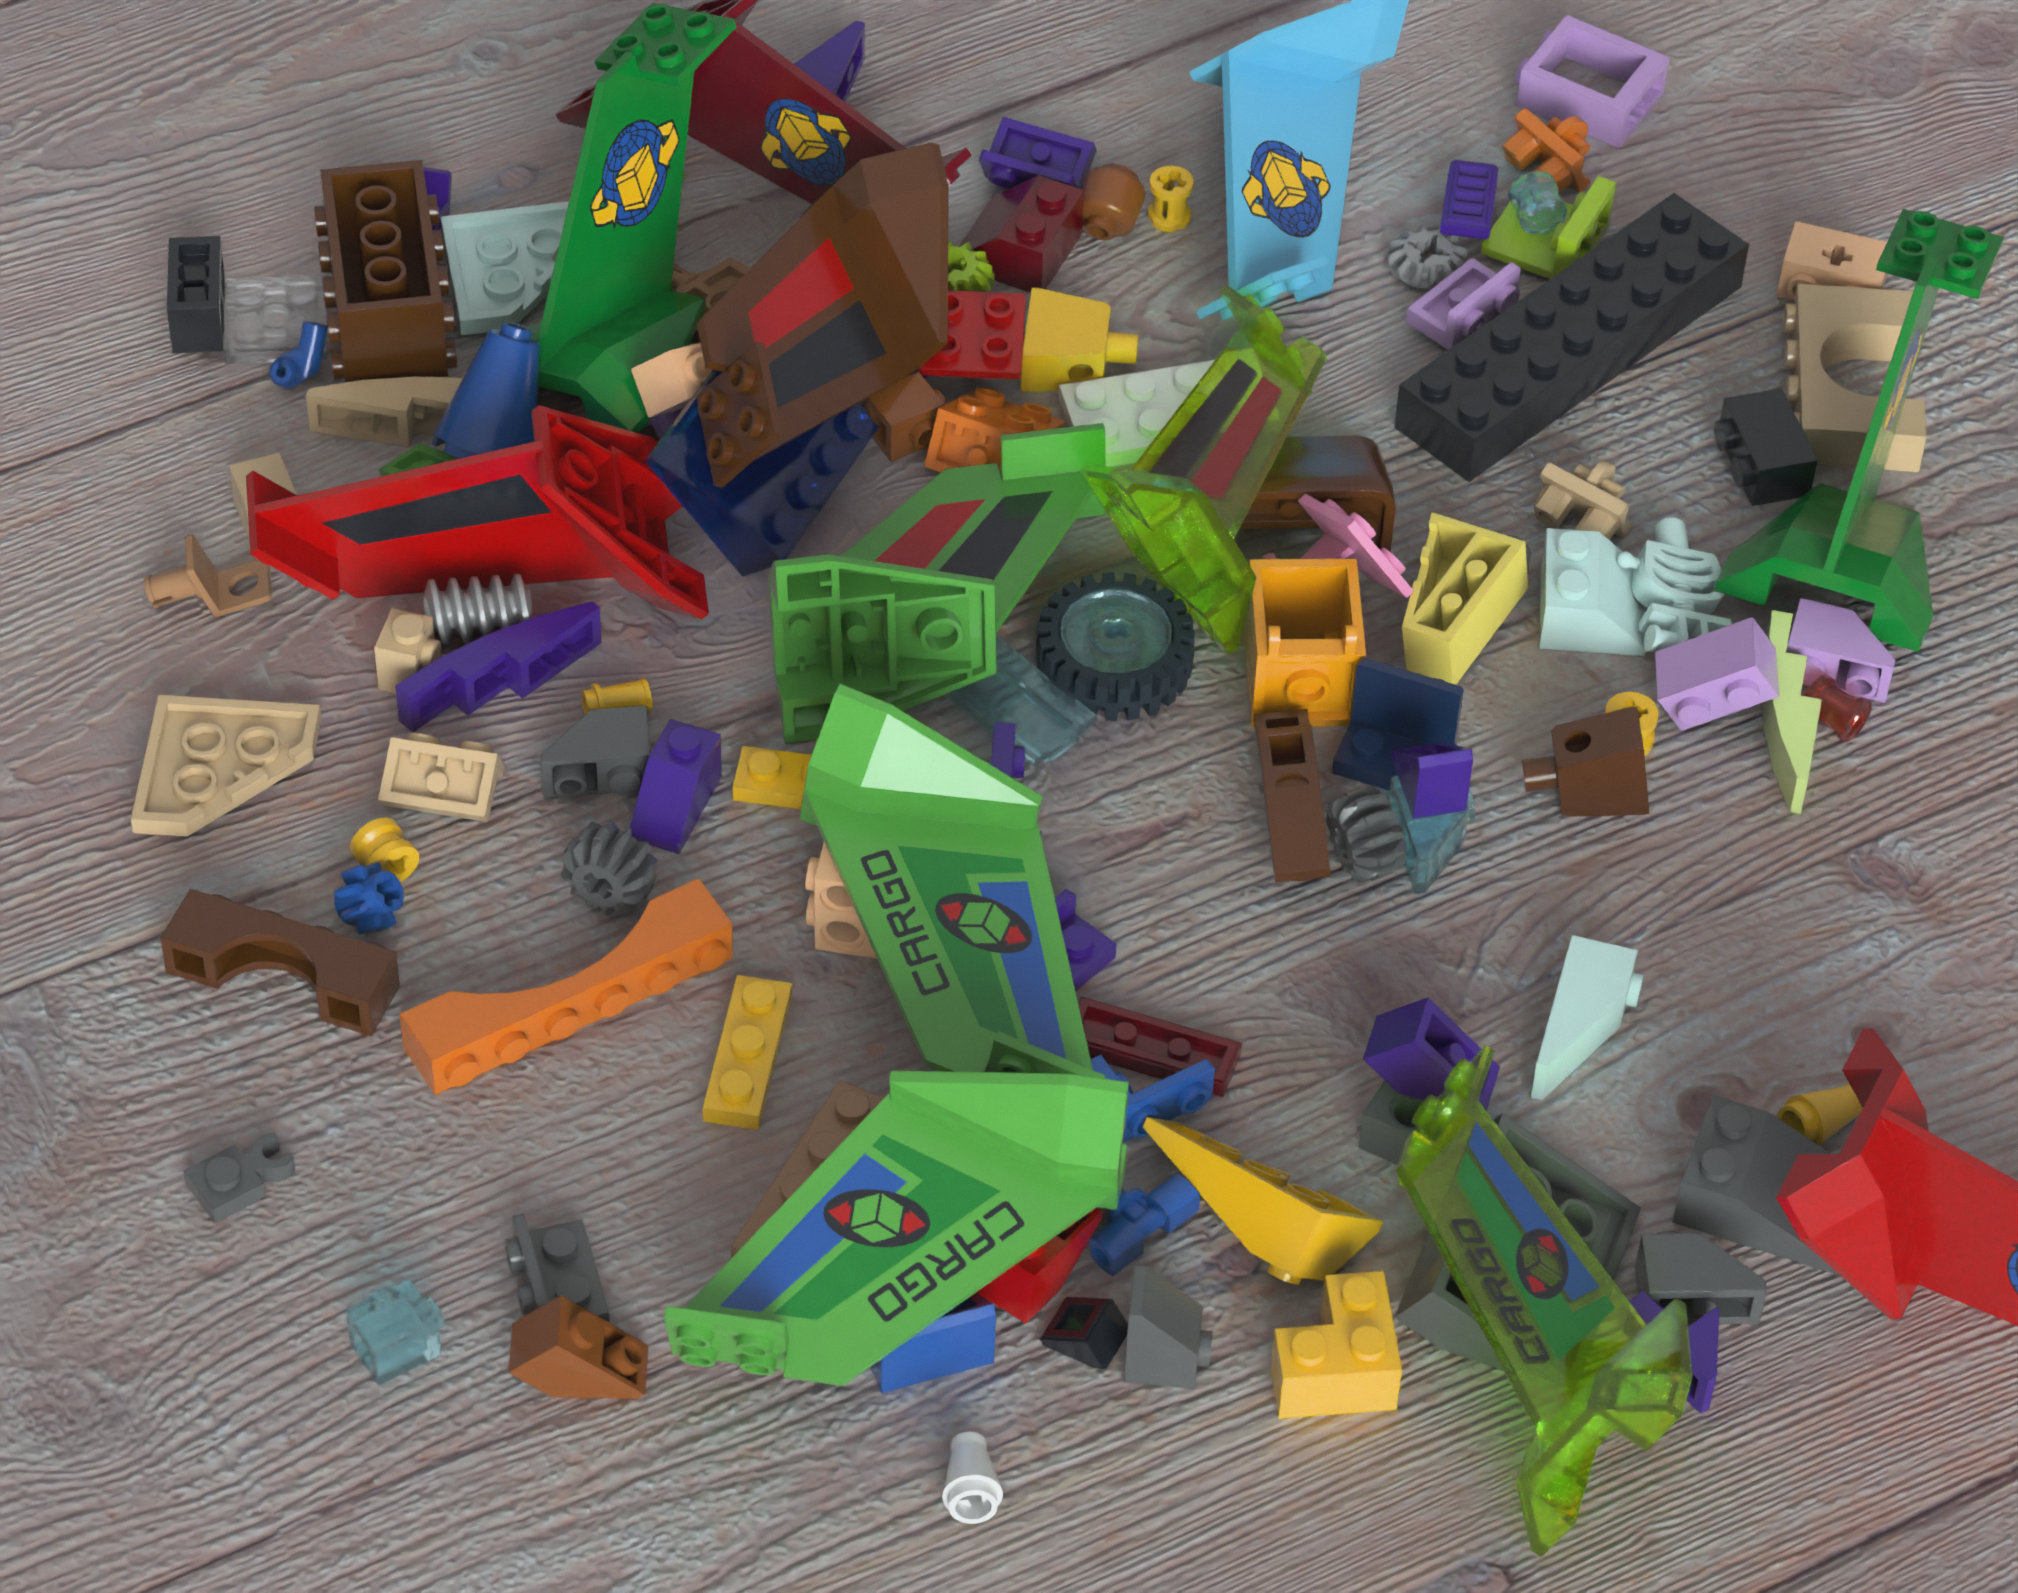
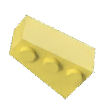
[1402,512,1528,685]

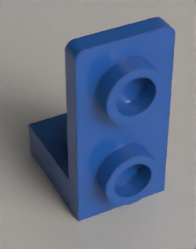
[1090,1055,1215,1143]

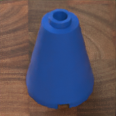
[432,322,540,458]

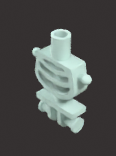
[1617,518,1732,652]

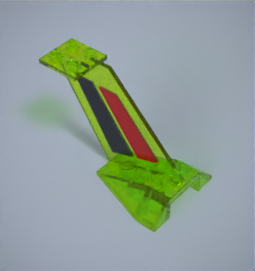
[1080,285,1327,655]

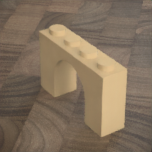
[1782,283,1927,472]

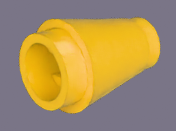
[1777,1084,1863,1146]

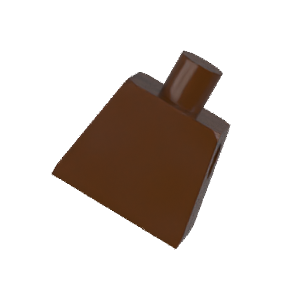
[1522,707,1650,817]

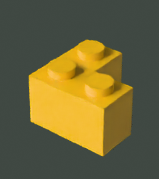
[1270,1271,1402,1419]

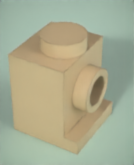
[374,608,445,693]

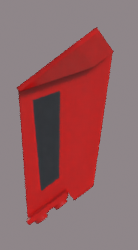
[246,405,709,620]

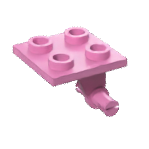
[1262,494,1414,598]

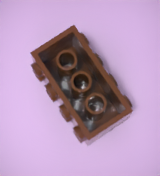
[314,160,457,383]

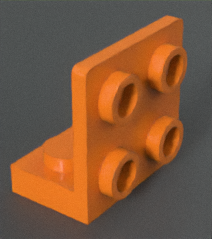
[924,387,1065,474]

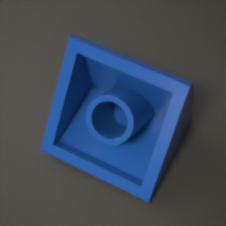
[871,1293,996,1393]

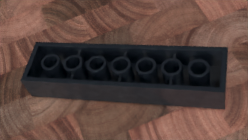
[1394,193,1749,482]

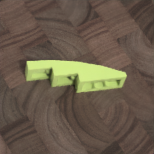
[1762,610,1822,814]

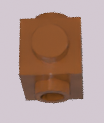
[865,372,947,462]

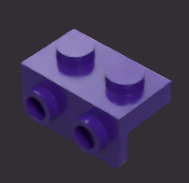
[979,117,1097,189]

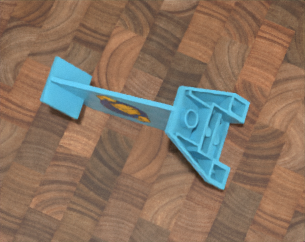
[1189,0,1409,321]

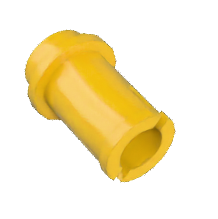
[581,678,652,716]

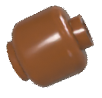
[1081,163,1146,240]

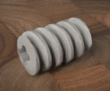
[423,574,533,646]

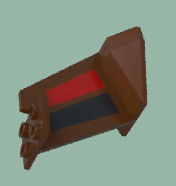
[696,143,949,488]

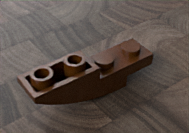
[1254,709,1331,882]

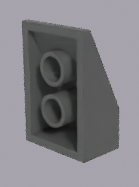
[1673,1095,1840,1276]

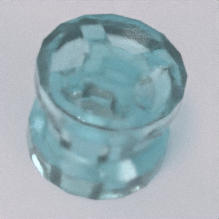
[1508,171,1567,235]

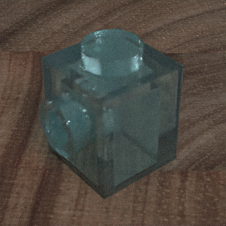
[346,1279,444,1386]

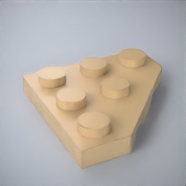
[131,695,322,837]

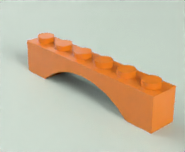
[400,878,733,1095]

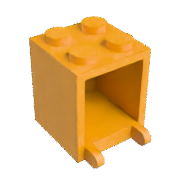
[1243,558,1366,727]

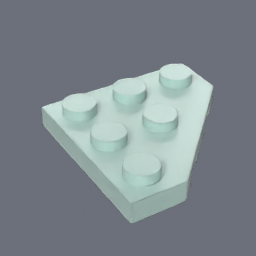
[440,201,569,336]

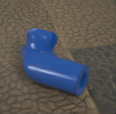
[269,321,328,388]

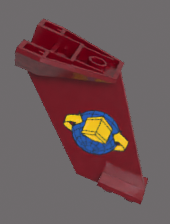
[555,0,972,204]

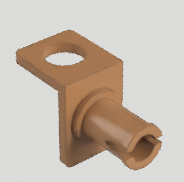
[144,534,272,618]

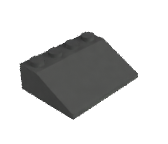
[1394,1113,1641,1392]

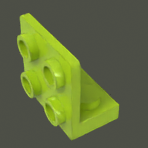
[1481,176,1616,279]

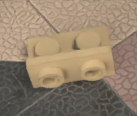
[378,733,505,822]

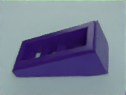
[1440,160,1499,240]

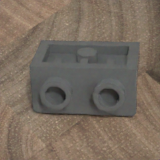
[504,1213,610,1323]

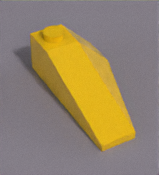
[1143,1117,1384,1285]

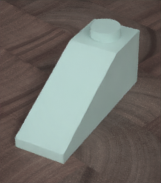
[1531,935,1644,1100]

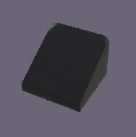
[1040,1297,1128,1370]

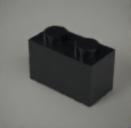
[1714,388,1818,506]

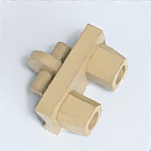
[1534,460,1632,540]

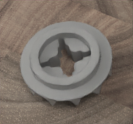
[1387,225,1467,289]

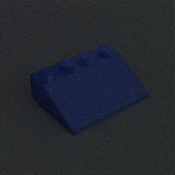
[645,369,879,577]

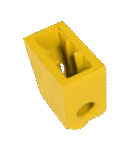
[1021,288,1139,392]

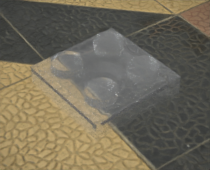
[223,274,328,364]

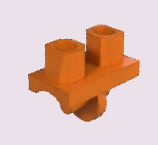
[1502,108,1591,197]

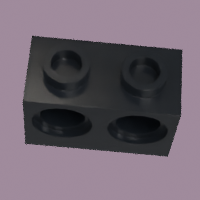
[167,236,226,353]

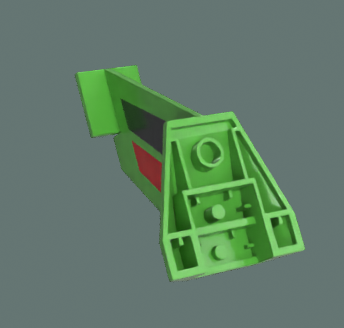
[768,423,1106,744]

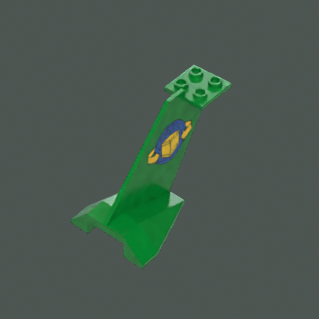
[528,3,737,433]
[1714,209,2004,652]

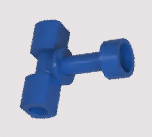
[1090,1173,1200,1276]

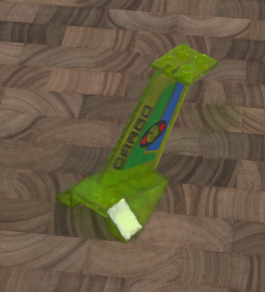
[1396,1045,1692,1557]

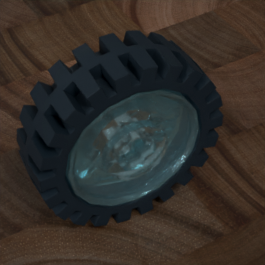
[1036,572,1195,721]

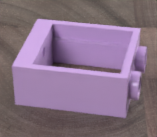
[1515,15,1670,149]

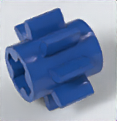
[334,862,404,934]

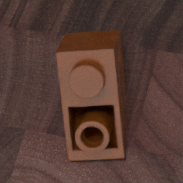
[508,1295,648,1399]

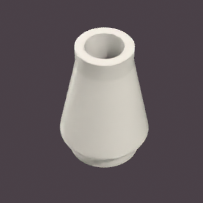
[942,1432,1003,1524]

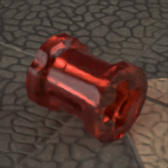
[1804,674,1872,743]

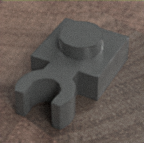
[183,1133,295,1223]

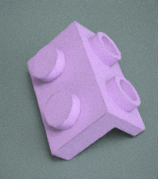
[1406,258,1521,350]

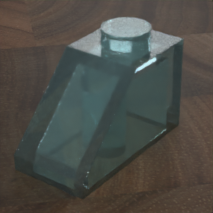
[1389,775,1475,895]

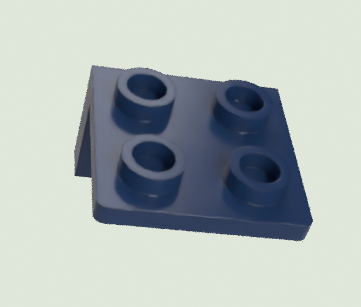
[1332,658,1464,795]

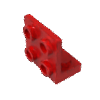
[919,290,1026,380]

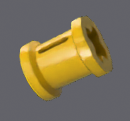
[1147,165,1194,232]

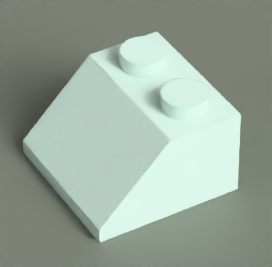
[1539,528,1646,656]

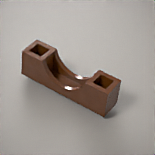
[161,889,400,1037]

